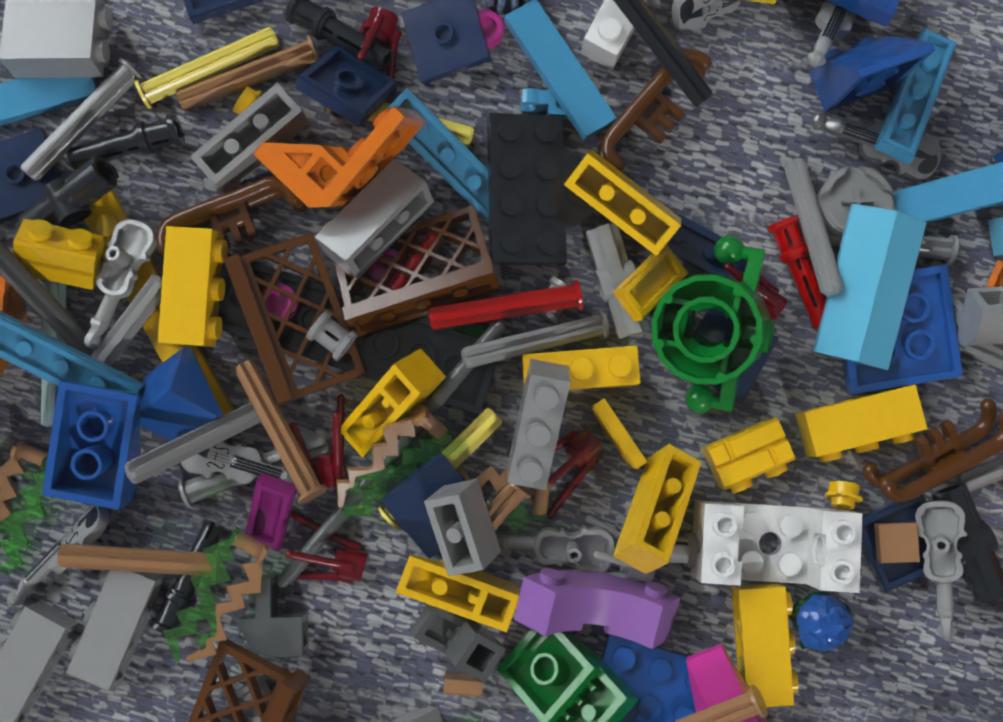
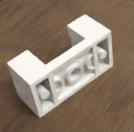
[690,500,863,593]

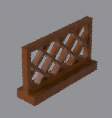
[335,205,501,338]
[224,232,366,407]
[188,639,311,722]

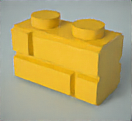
[13,219,104,290]
[701,417,795,494]

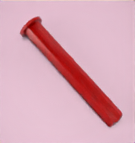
[428,280,583,330]

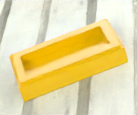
[612,244,688,322]
[590,398,647,469]

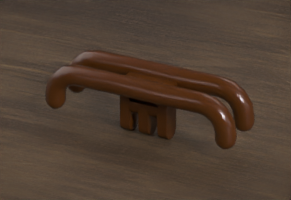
[598,49,712,171]
[156,176,307,255]
[862,398,1003,502]

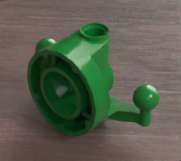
[652,235,775,414]

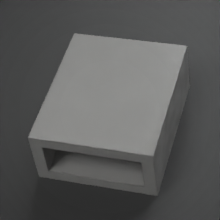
[0,0,113,78]

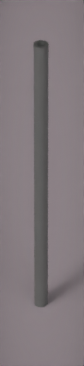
[275,320,507,590]

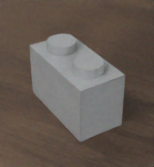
[424,478,501,576]

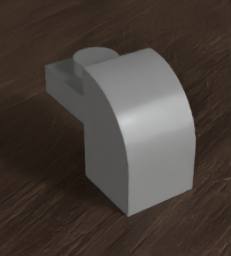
[952,286,1003,346]

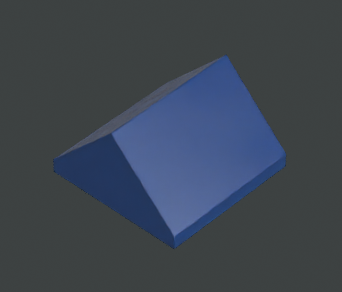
[139,346,223,441]

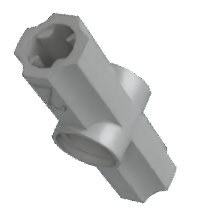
[585,223,650,340]

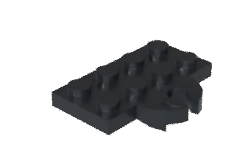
[487,113,595,266]

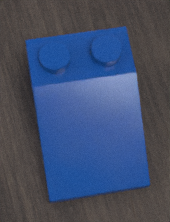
[809,35,935,112]
[42,380,141,510]

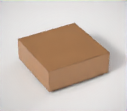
[874,522,920,564]
[443,671,483,697]

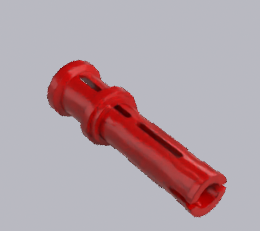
[766,214,826,329]

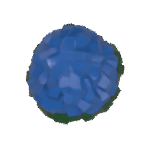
[790,591,854,654]

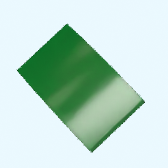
[496,629,639,722]

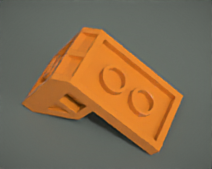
[253,106,427,208]

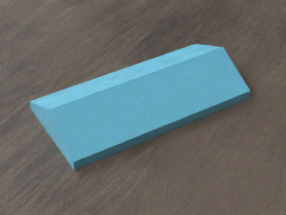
[813,203,927,370]

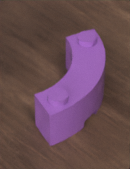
[514,568,681,649]

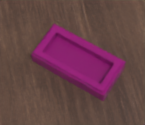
[245,473,297,551]

